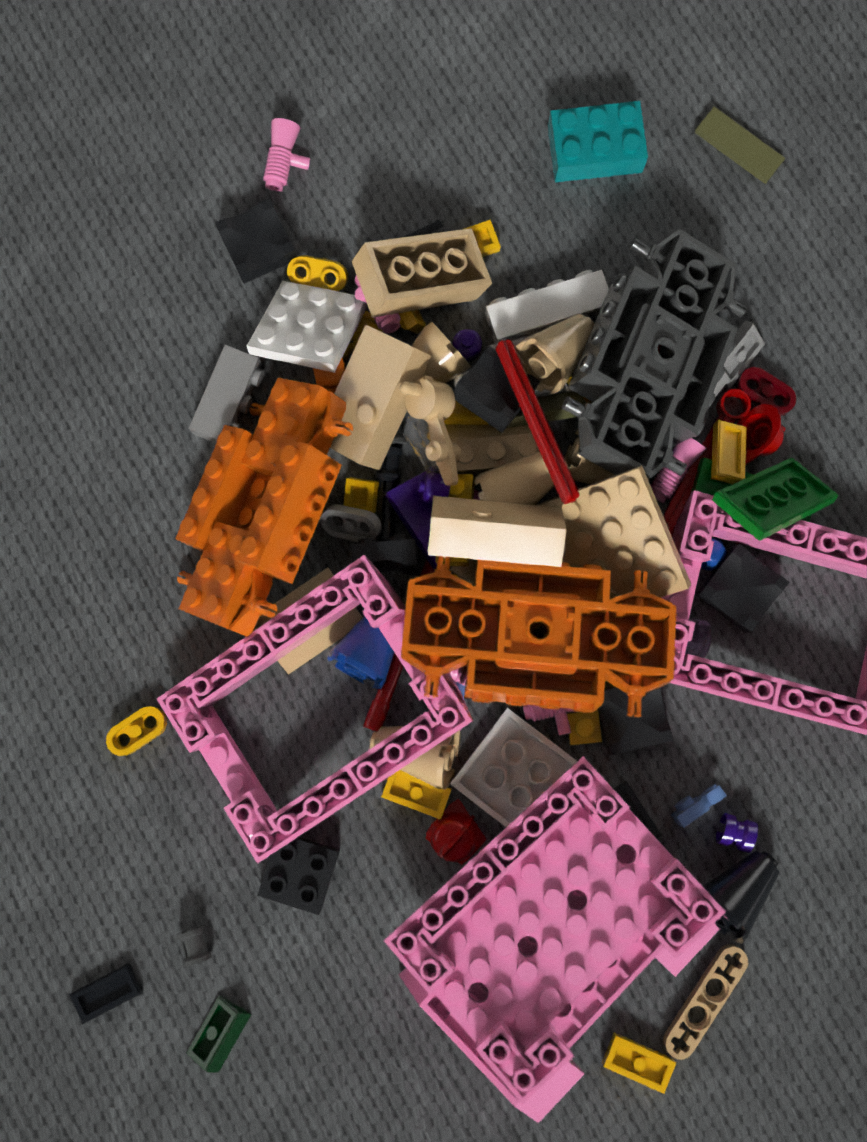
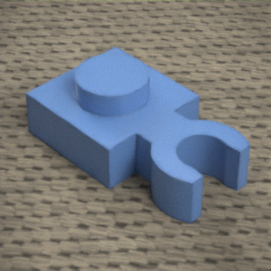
[671,784,727,828]

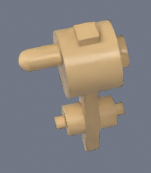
[400,375,461,486]

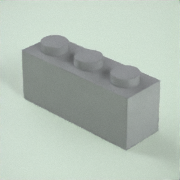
[189,345,265,443]

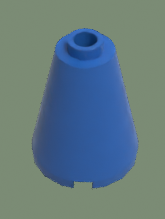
[327,615,394,689]

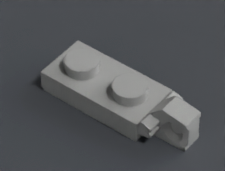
[714,321,765,397]

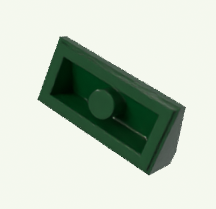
[186,995,252,1072]

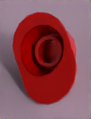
[737,404,786,465]
[425,799,486,864]

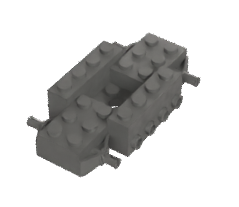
[561,228,747,478]

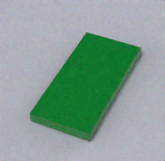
[712,457,839,541]

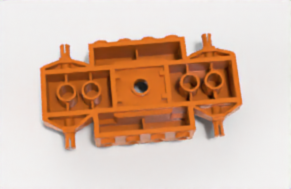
[175,377,353,637]
[401,556,676,717]

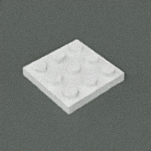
[247,281,368,373]
[450,708,577,827]

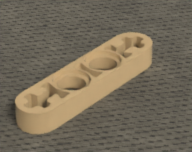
[663,944,748,1060]

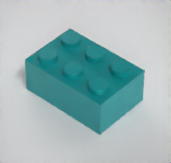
[547,101,648,182]

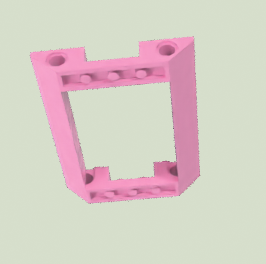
[660,490,867,735]
[157,555,473,864]

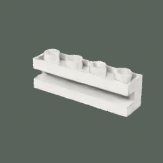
[485,270,609,344]

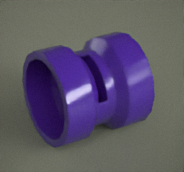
[716,813,758,853]

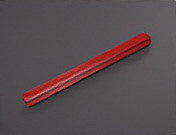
[495,339,580,504]

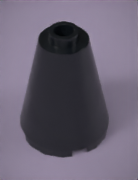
[703,851,779,943]

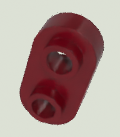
[737,367,796,416]

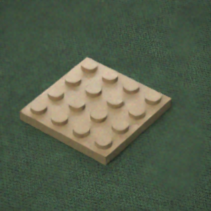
[537,465,692,600]

